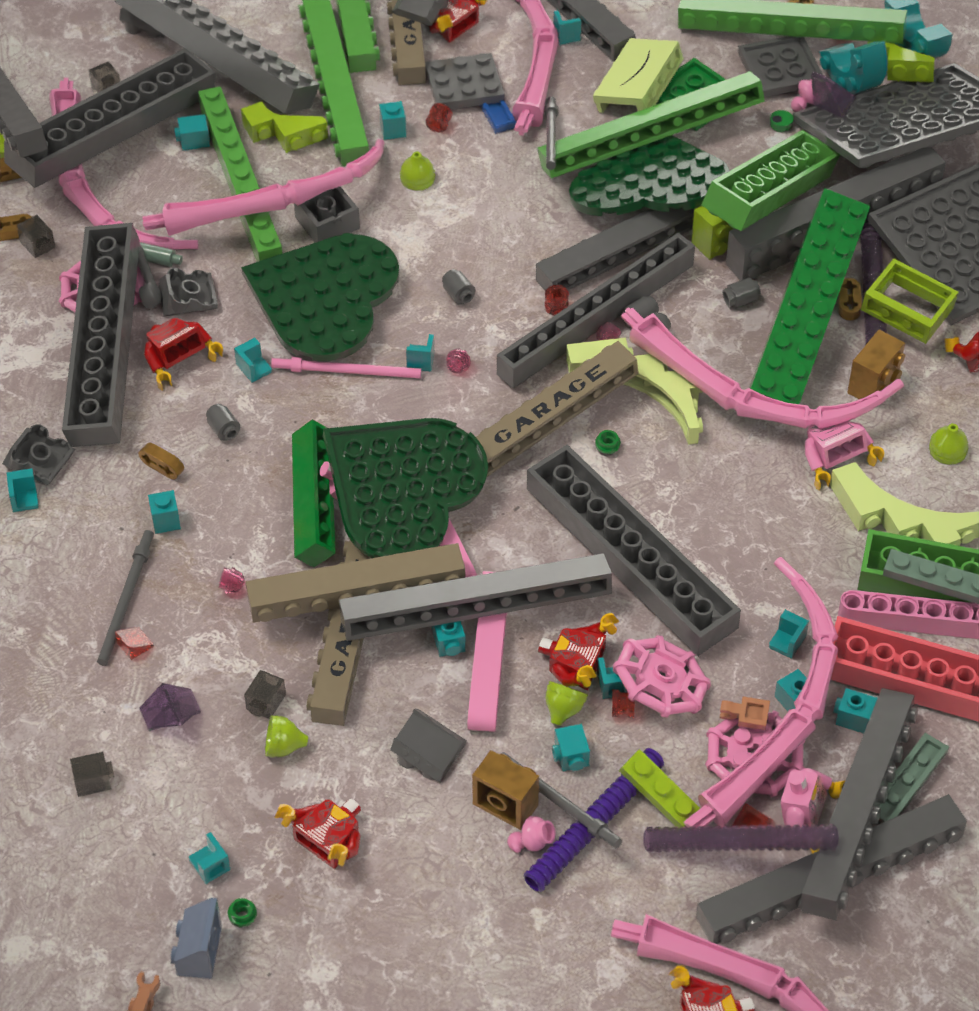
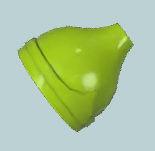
[400,151,435,191]
[929,423,969,465]
[545,681,588,726]
[265,715,308,758]

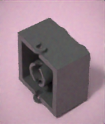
[294,186,360,243]

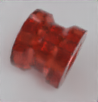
[425,103,452,133]
[544,285,569,316]
[612,690,635,718]

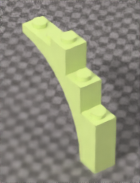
[566,338,703,445]
[830,462,979,546]

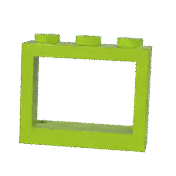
[861,259,959,344]

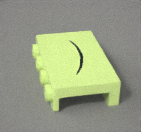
[593,38,684,113]

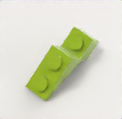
[867,41,935,82]
[241,102,328,153]

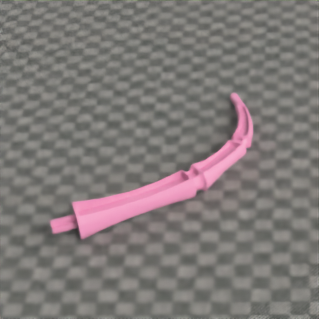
[512,0,559,135]
[49,78,198,250]
[142,139,385,236]
[621,308,904,429]
[684,557,838,835]
[611,914,829,1011]

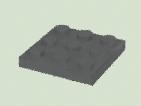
[738,36,825,97]
[425,53,505,111]

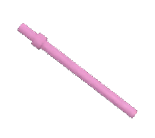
[271,357,421,379]

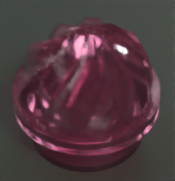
[596,322,622,341]
[446,348,471,374]
[218,567,245,593]

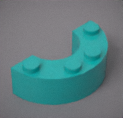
[884,0,953,59]
[819,41,888,95]

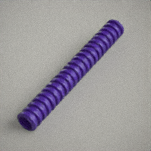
[524,748,664,892]

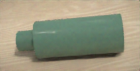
[140,242,183,267]

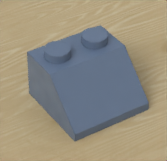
[171,898,222,979]

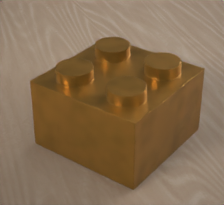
[847,330,906,399]
[472,750,539,830]

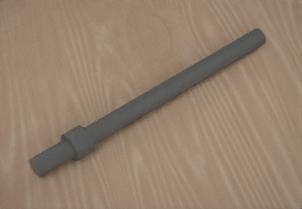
[544,96,558,170]
[97,530,154,666]
[500,752,622,849]

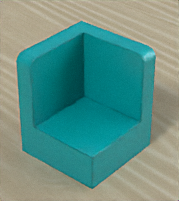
[553,10,581,45]
[406,334,435,372]
[234,338,272,383]
[6,468,39,512]
[769,609,809,659]
[597,657,629,699]
[189,832,230,884]

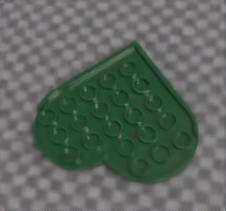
[569,135,729,216]
[241,233,399,362]
[323,418,488,558]

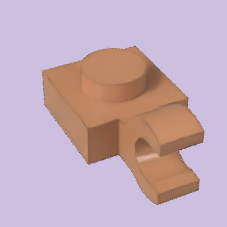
[720,696,770,731]
[128,972,160,1011]

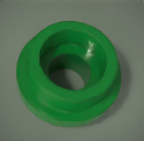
[595,430,621,454]
[227,898,257,927]

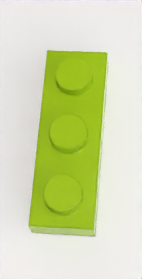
[618,749,701,830]

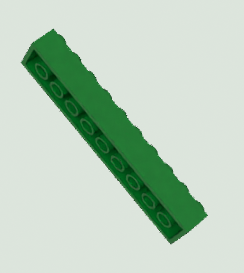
[749,188,870,404]

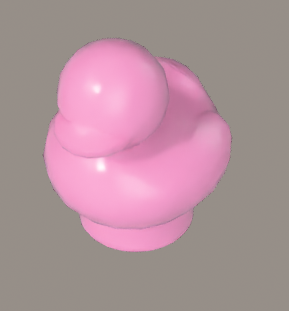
[791,76,826,112]
[507,816,555,853]

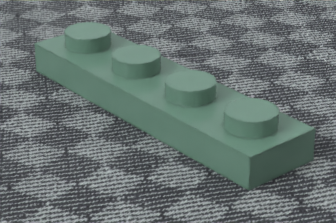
[883,549,979,604]
[878,733,949,824]

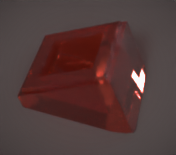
[115,627,154,660]
[731,803,773,842]

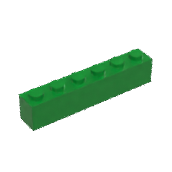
[292,419,335,568]

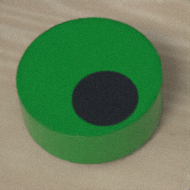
[770,110,793,132]

